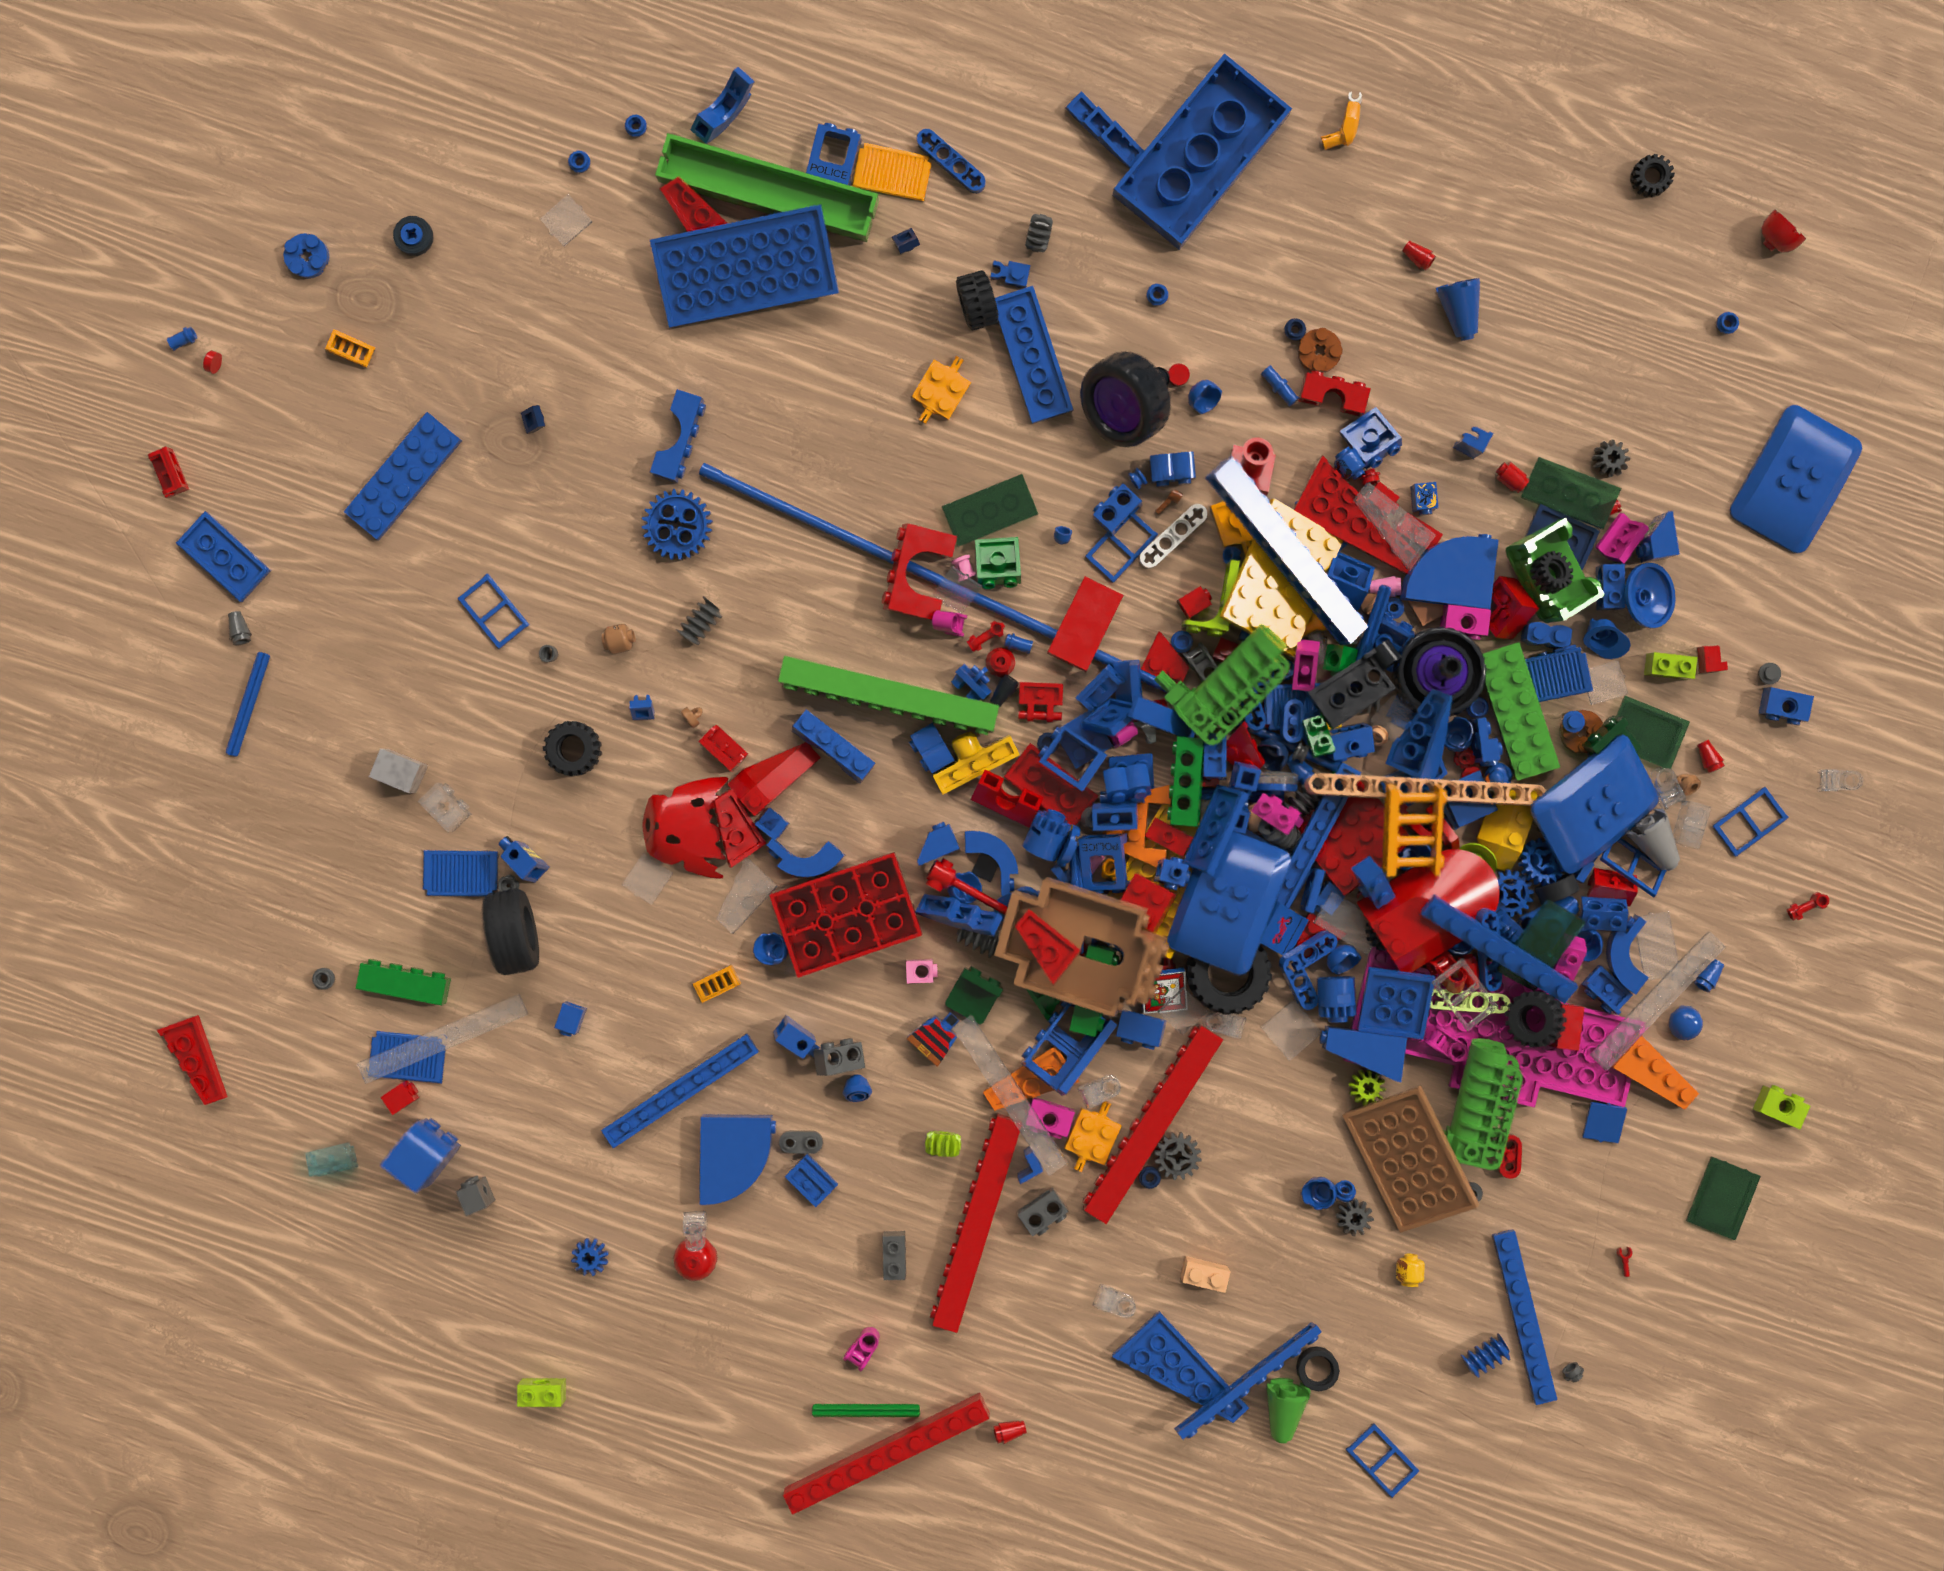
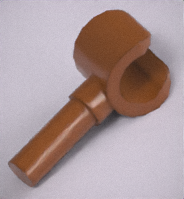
[1156,490,1183,514]

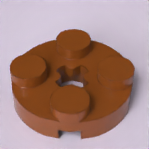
[1298,327,1343,373]
[1560,710,1603,753]

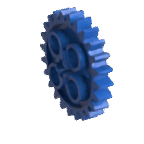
[642,489,713,560]

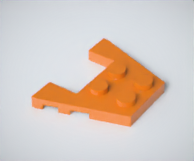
[1102,785,1172,867]

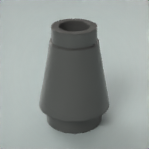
[228,611,252,645]

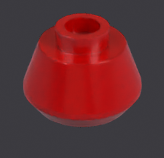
[986,647,1015,677]

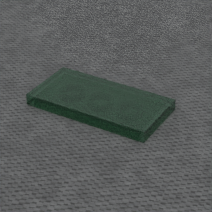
[1521,457,1622,530]
[942,474,1038,547]
[1497,899,1586,992]

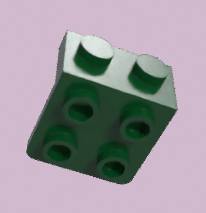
[1581,715,1640,756]
[945,966,1003,1024]

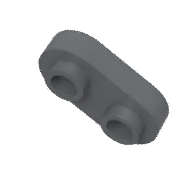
[779,1130,823,1154]

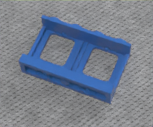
[1021,1001,1117,1096]

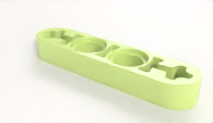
[1430,988,1510,1014]

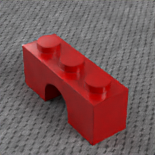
[1298,371,1371,417]
[970,769,1044,828]

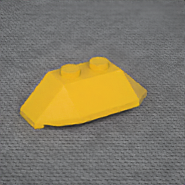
[1476,789,1538,871]

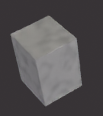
[369,748,428,793]

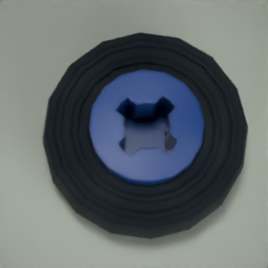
[393,216,433,256]

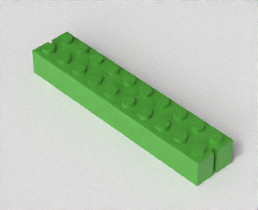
[655,133,879,242]
[778,656,999,735]

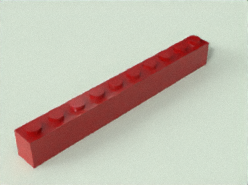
[1082,1024,1224,1225]
[930,1113,1022,1333]
[783,1392,990,1515]

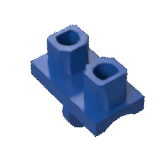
[951,664,992,701]

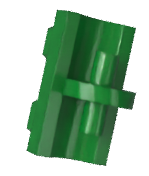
[1302,715,1336,758]

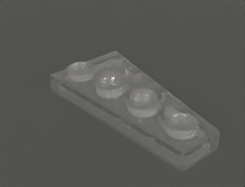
[1354,482,1436,570]

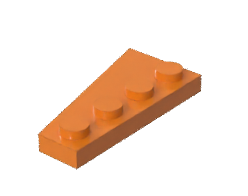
[1610,1034,1699,1110]
[983,1046,1079,1111]

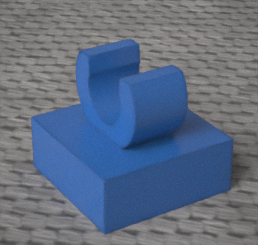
[629,695,655,720]

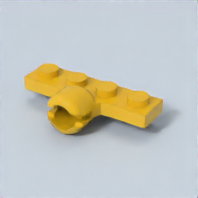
[932,732,1020,795]

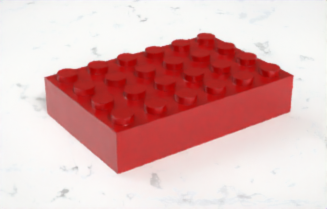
[769,852,923,978]

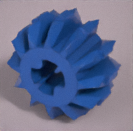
[571,1238,609,1276]

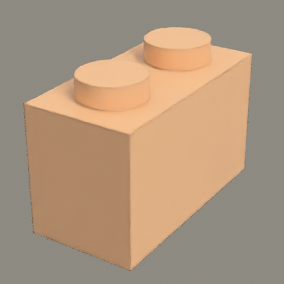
[1180,1256,1230,1293]

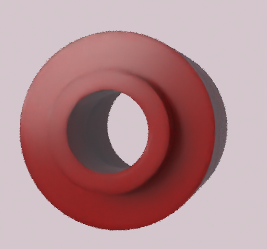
[1496,461,1529,493]

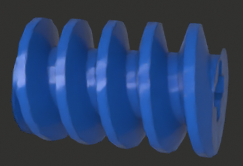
[1461,1333,1510,1378]

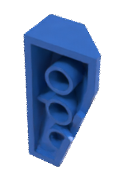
[1385,689,1453,779]

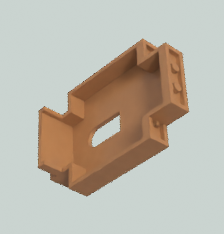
[994,877,1169,1017]

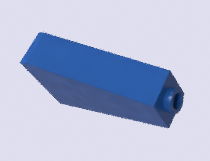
[1320,1026,1407,1082]

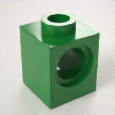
[1323,644,1358,676]

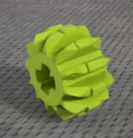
[1348,1069,1386,1106]
[925,1131,961,1157]

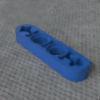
[917,129,986,194]
[1476,908,1502,991]

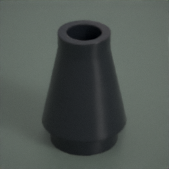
[990,674,1019,707]

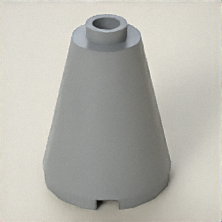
[1626,808,1680,871]

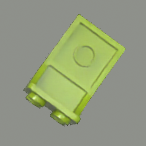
[1181,560,1241,637]

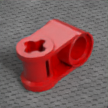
[1426,951,1467,993]

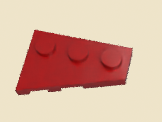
[712,789,767,868]
[1015,909,1081,986]

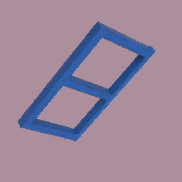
[1085,514,1158,583]
[458,574,530,649]
[1712,787,1789,857]
[1600,838,1667,898]
[1346,1423,1419,1498]

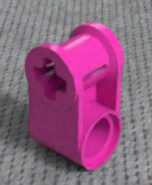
[932,610,967,637]
[1109,721,1138,749]
[1425,1024,1469,1062]
[843,1327,880,1372]

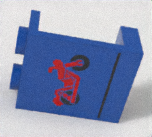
[1260,901,1309,955]

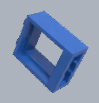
[1038,726,1107,792]

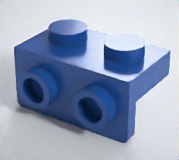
[1581,965,1633,1015]

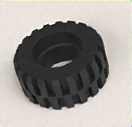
[1186,945,1272,1015]

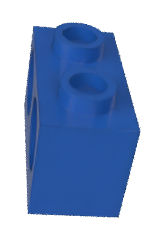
[1093,483,1143,536]
[1596,564,1625,610]
[1579,896,1629,932]

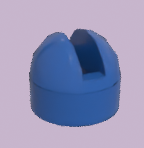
[1054,526,1072,545]
[1222,546,1241,564]

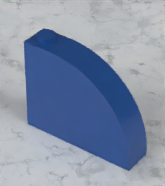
[1399,534,1499,609]
[700,1114,776,1205]

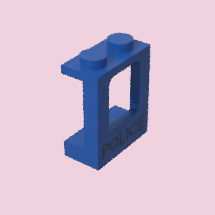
[806,123,862,186]
[1078,833,1131,893]

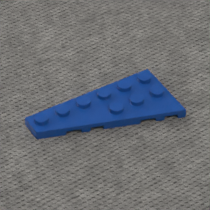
[1112,1311,1249,1423]

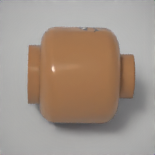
[601,624,636,654]

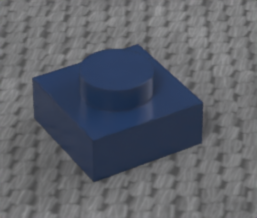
[892,228,920,254]
[521,405,545,434]

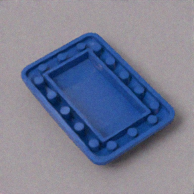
[1729,405,1862,553]
[1531,735,1659,874]
[1167,831,1291,975]

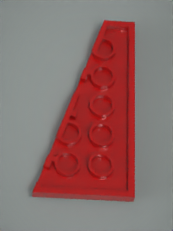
[1293,455,1418,574]

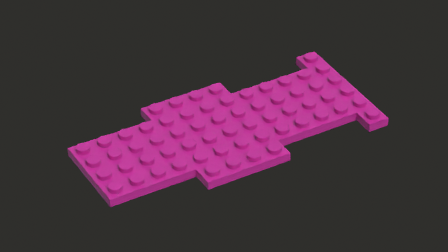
[1343,942,1645,1108]

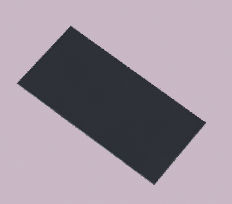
[972,845,1008,882]

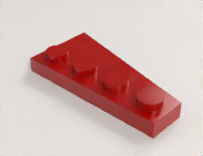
[660,176,728,232]
[157,1015,228,1105]

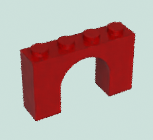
[882,523,957,621]

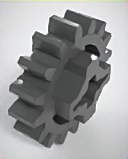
[1154,1132,1202,1180]

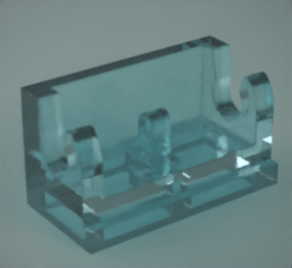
[305,1143,358,1177]

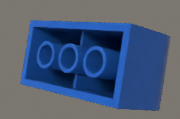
[380,1118,461,1193]

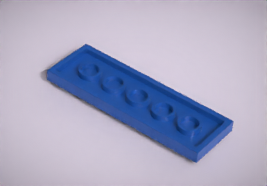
[995,286,1074,424]
[344,412,462,540]

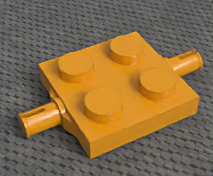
[911,356,971,424]
[1210,501,1253,556]
[1064,1100,1122,1172]

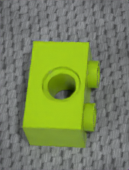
[1644,652,1698,680]
[1753,1084,1810,1129]
[517,1378,566,1407]

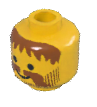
[1396,1253,1425,1287]

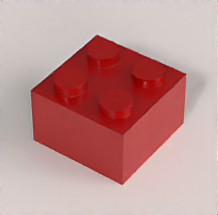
[1121,872,1177,934]

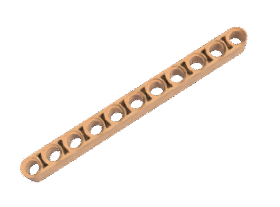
[1304,773,1546,806]

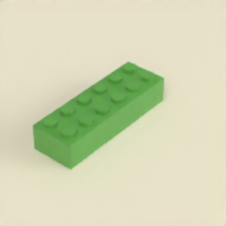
[1483,642,1560,781]

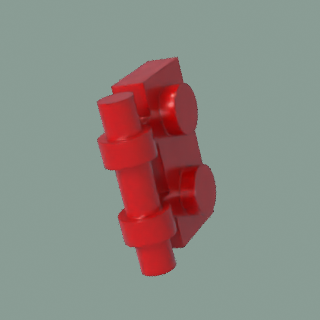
[1018,682,1063,723]

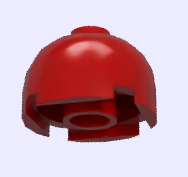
[1761,209,1806,253]
[673,1236,718,1281]

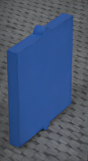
[1582,1102,1627,1143]

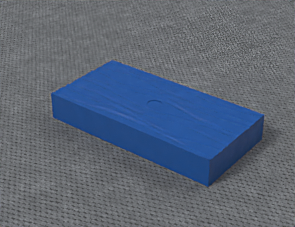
[1112,53,1292,250]

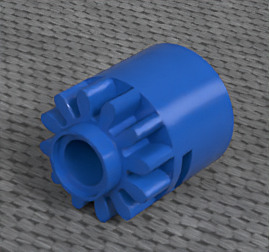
[1022,809,1072,861]
[1317,976,1357,1023]

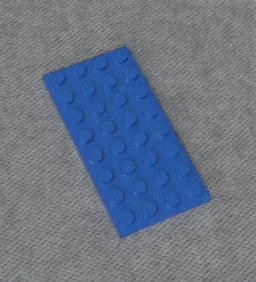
[650,204,839,327]

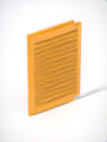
[852,143,932,202]

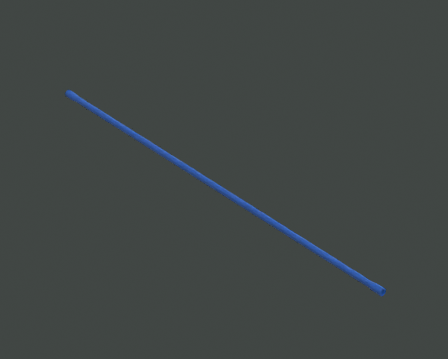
[699,463,1340,772]

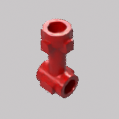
[966,621,1005,652]
[1787,892,1830,921]

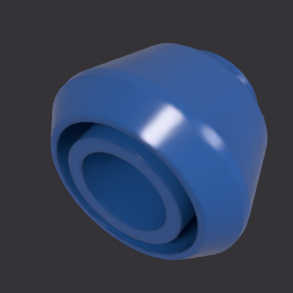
[842,1074,872,1102]

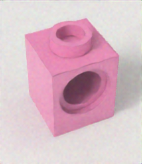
[906,959,937,983]

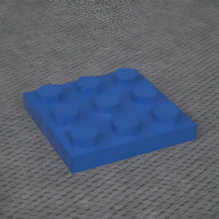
[1357,967,1435,1039]

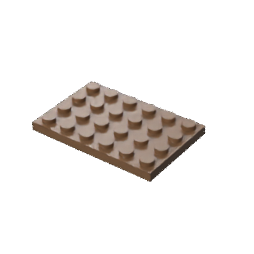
[1342,1085,1480,1233]

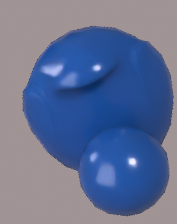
[1484,763,1512,783]

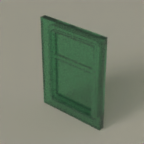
[1616,696,1690,770]
[1686,1156,1761,1241]

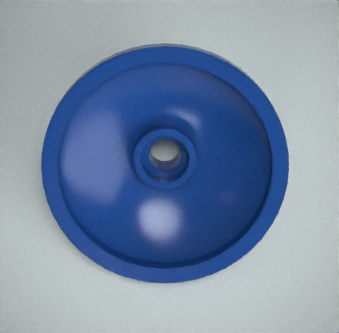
[1624,563,1676,628]

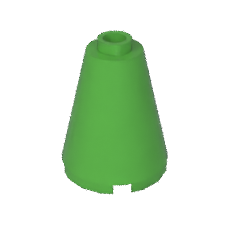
[1266,1378,1311,1443]

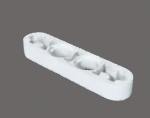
[1139,504,1207,569]

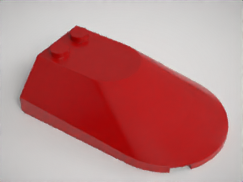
[1356,849,1499,973]

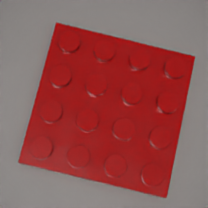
[1296,781,1410,897]

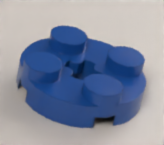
[284,233,330,279]

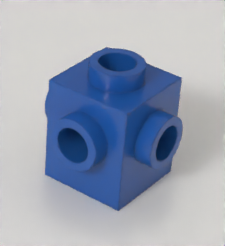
[1154,857,1190,890]

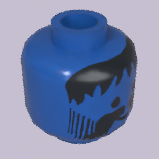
[1334,447,1366,480]

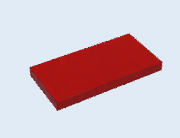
[1047,576,1124,672]
[1004,743,1099,825]

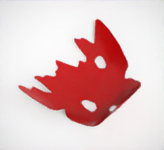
[642,777,729,879]

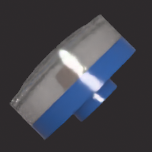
[1256,771,1298,795]

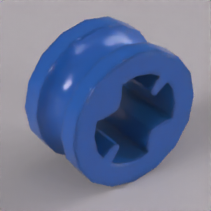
[1128,468,1148,490]

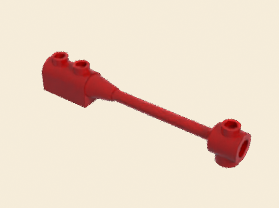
[926,858,1088,956]

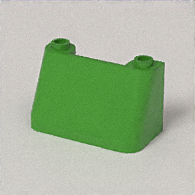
[1505,518,1604,623]

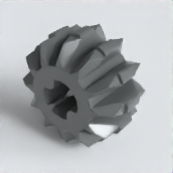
[1025,214,1053,253]
[1591,440,1631,477]
[1336,1198,1374,1237]

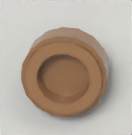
[1360,593,1377,615]
[681,707,703,728]
[1676,774,1701,796]

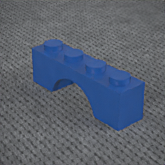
[650,389,706,483]
[792,709,875,784]

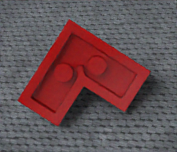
[1489,576,1539,640]

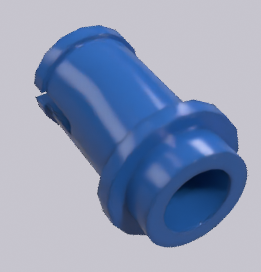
[167,327,198,351]
[1004,633,1033,654]

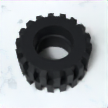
[956,270,999,331]
[543,721,602,776]
[1505,991,1567,1047]

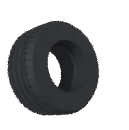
[482,888,539,976]

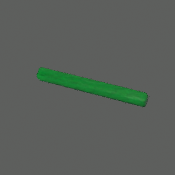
[812,1404,920,1417]

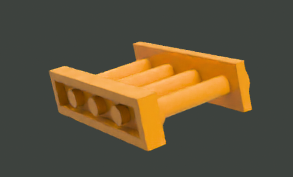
[1382,784,1447,876]

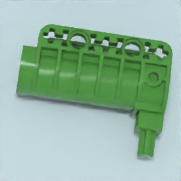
[1154,624,1290,745]
[1443,1038,1523,1170]

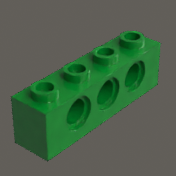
[1167,737,1204,827]

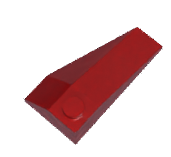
[728,742,821,816]

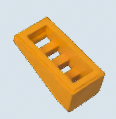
[325,329,375,368]
[693,964,741,1003]

